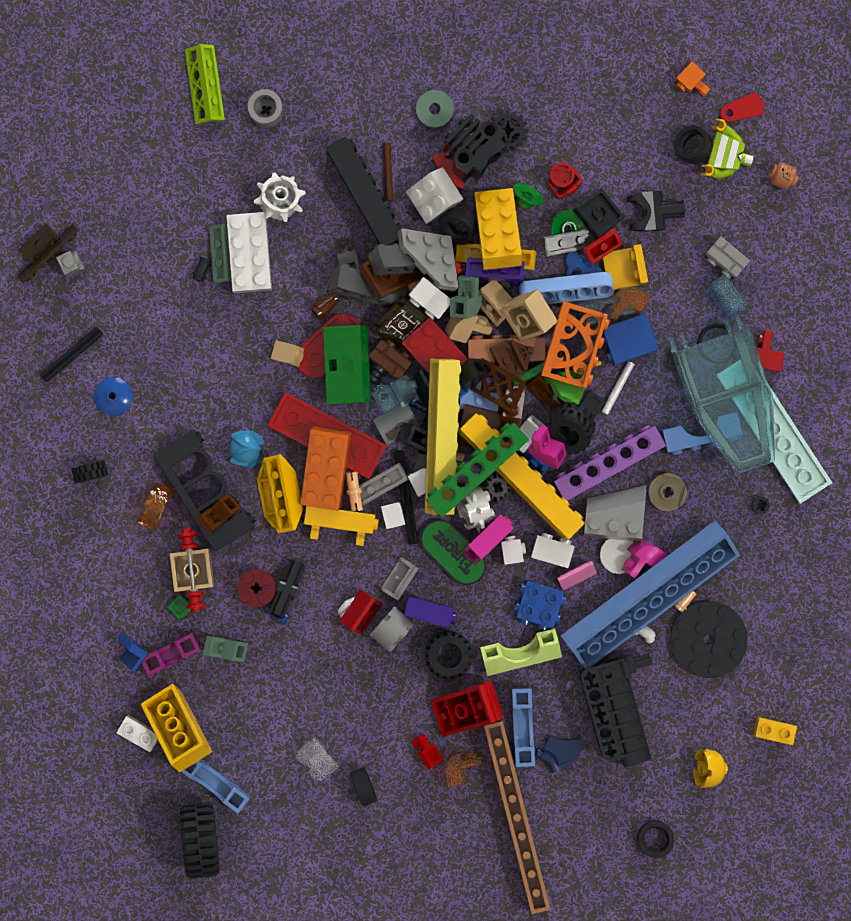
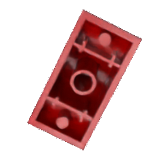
[430,680,504,737]

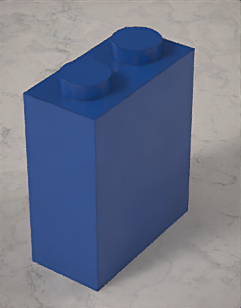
[601,313,658,366]

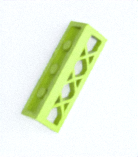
[185,44,225,125]

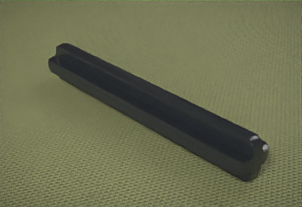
[40,327,103,382]

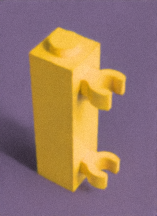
[304,506,379,546]

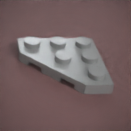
[398,228,458,291]

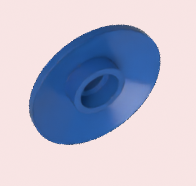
[94,377,132,416]

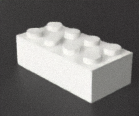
[227,212,272,294]

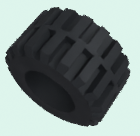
[545,402,596,455]
[425,631,473,680]

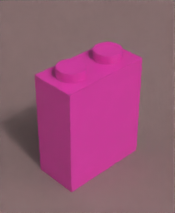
[461,514,514,565]

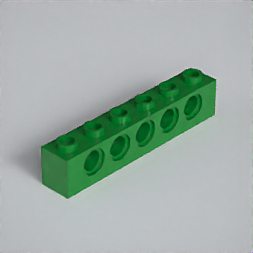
[426,423,529,518]

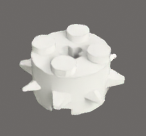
[254,173,306,222]
[456,483,495,533]

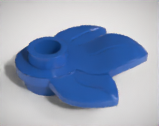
[566,251,602,276]

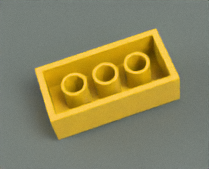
[475,188,522,270]
[141,684,212,772]

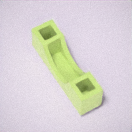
[480,629,562,676]

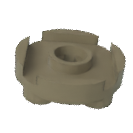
[648,473,687,512]

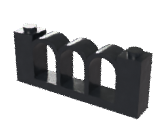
[154,429,256,552]

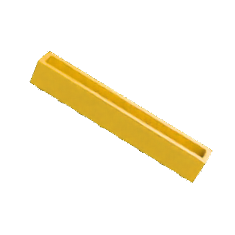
[458,413,585,541]

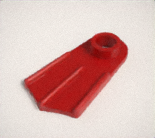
[720,92,764,122]

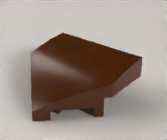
[489,339,534,381]

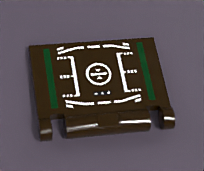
[371,295,429,347]

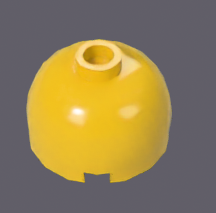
[693,749,728,788]

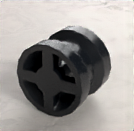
[369,362,388,385]

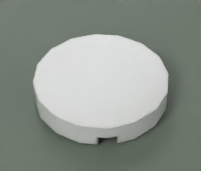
[600,539,634,574]

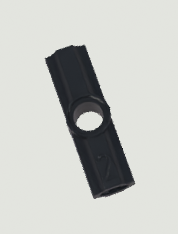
[268,560,305,619]

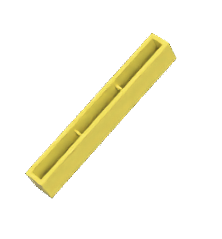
[425,359,461,515]

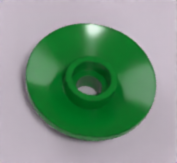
[551,210,586,235]

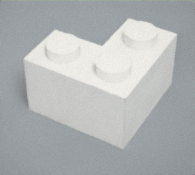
[408,277,450,319]

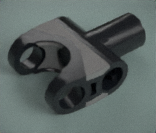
[626,191,685,232]

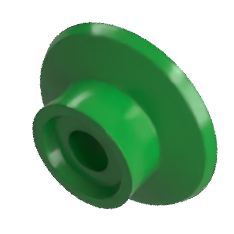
[514,183,544,209]

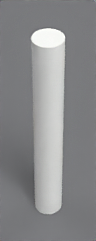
[601,361,635,415]

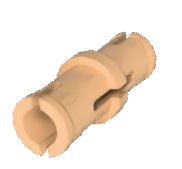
[345,471,363,511]

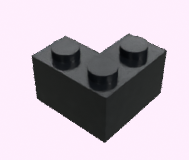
[396,413,428,455]

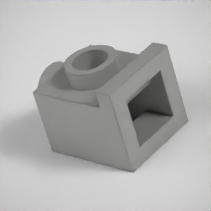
[56,251,85,277]

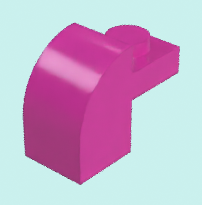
[528,425,567,469]
[621,541,667,578]

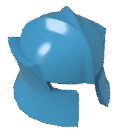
[229,430,265,468]

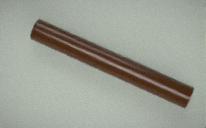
[383,143,393,201]

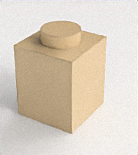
[271,340,304,367]

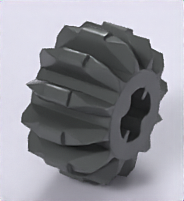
[481,472,513,504]

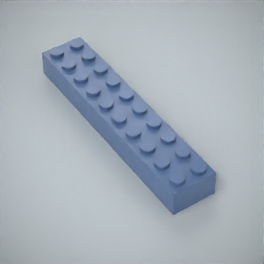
[561,520,740,669]

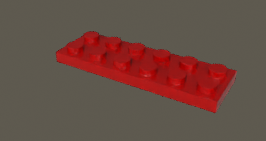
[267,392,387,479]

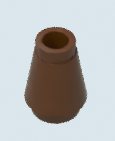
[311,293,340,320]

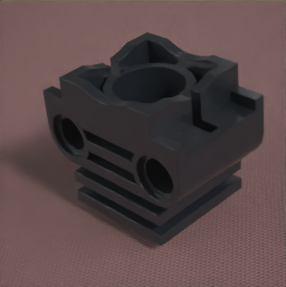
[443,113,506,183]

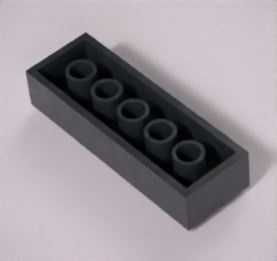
[326,136,403,246]

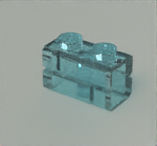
[708,274,748,317]

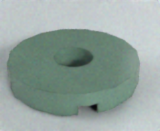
[416,90,454,129]

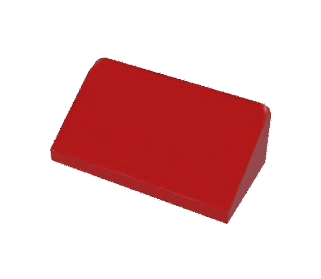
[583,228,623,264]

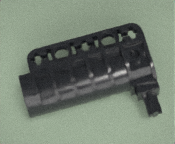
[579,653,652,767]

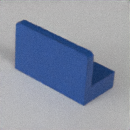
[118,632,148,672]

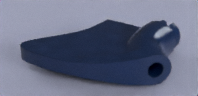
[535,735,585,773]

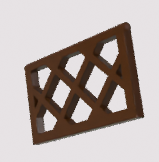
[470,358,526,414]

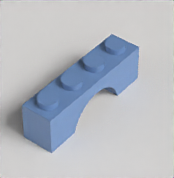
[661,413,743,456]
[511,687,535,767]
[182,759,251,814]

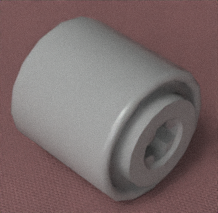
[248,89,284,128]

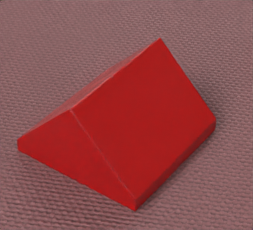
[339,589,383,635]

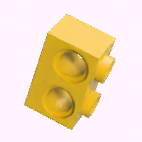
[753,717,797,745]

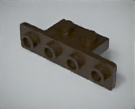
[18,224,78,283]

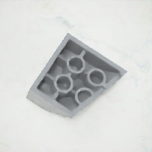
[584,485,646,542]

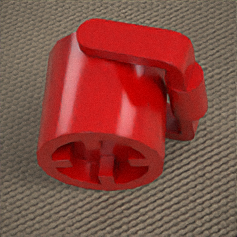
[547,162,583,199]

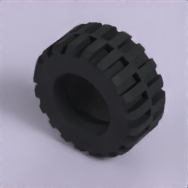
[179,802,220,879]

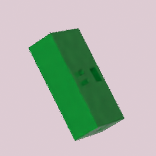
[323,325,371,405]

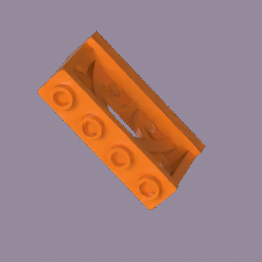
[540,301,610,389]

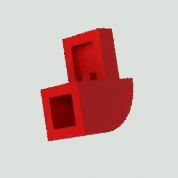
[752,330,785,373]

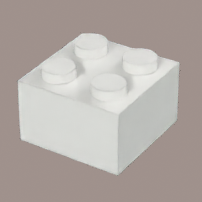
[406,167,463,224]

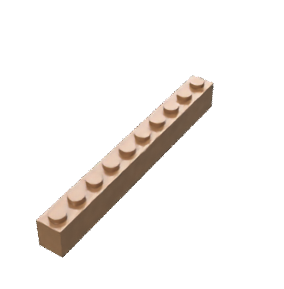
[484,720,550,914]

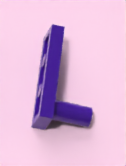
[465,258,525,287]

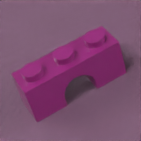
[141,632,202,676]

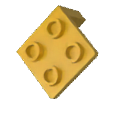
[603,244,648,290]

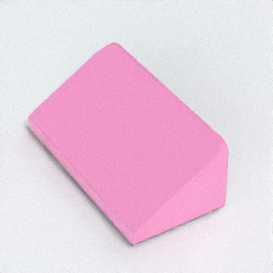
[557,561,597,590]

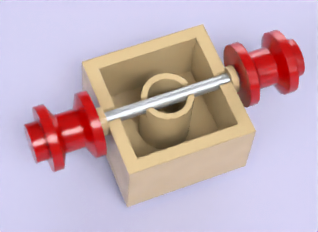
[170,528,215,612]

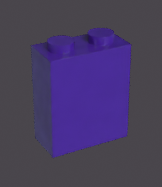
[404,596,457,627]

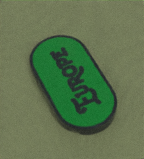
[420,520,486,585]

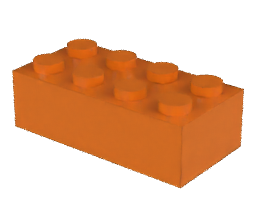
[300,426,352,511]

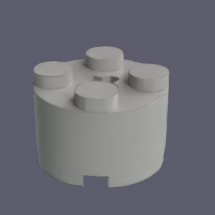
[369,606,414,652]

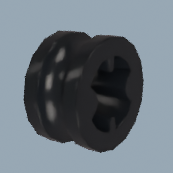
[752,497,770,514]

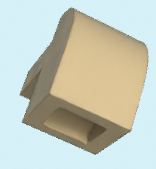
[445,314,492,343]

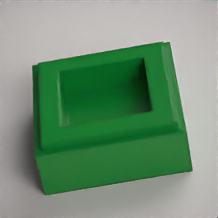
[167,594,190,621]

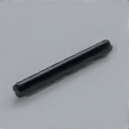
[394,450,419,545]

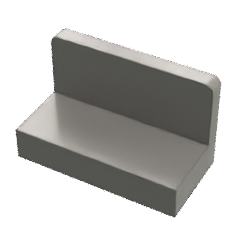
[373,402,420,445]

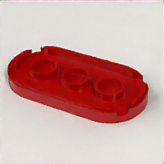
[298,314,360,378]

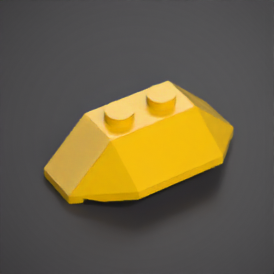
[257,454,303,534]

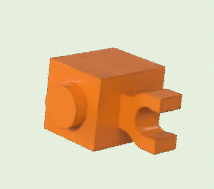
[675,61,710,97]

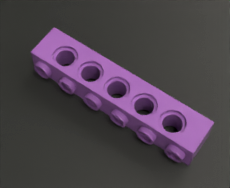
[554,425,666,500]

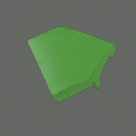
[545,370,585,406]

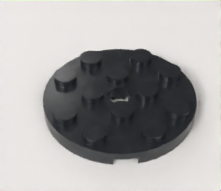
[670,601,748,678]

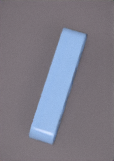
[519,272,614,304]

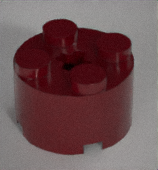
[237,569,277,608]

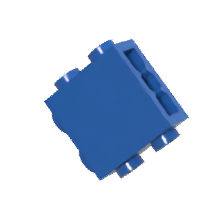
[514,580,566,630]

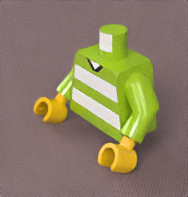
[701,119,754,179]

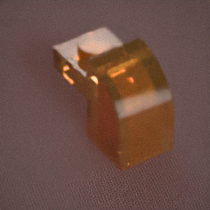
[609,287,651,321]
[138,483,174,530]
[445,752,482,788]

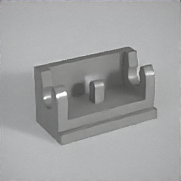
[381,557,419,601]

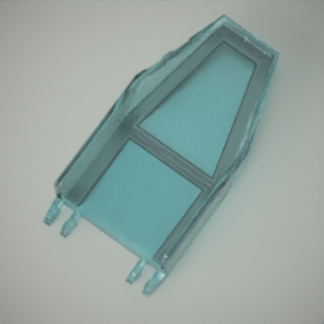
[668,314,775,474]

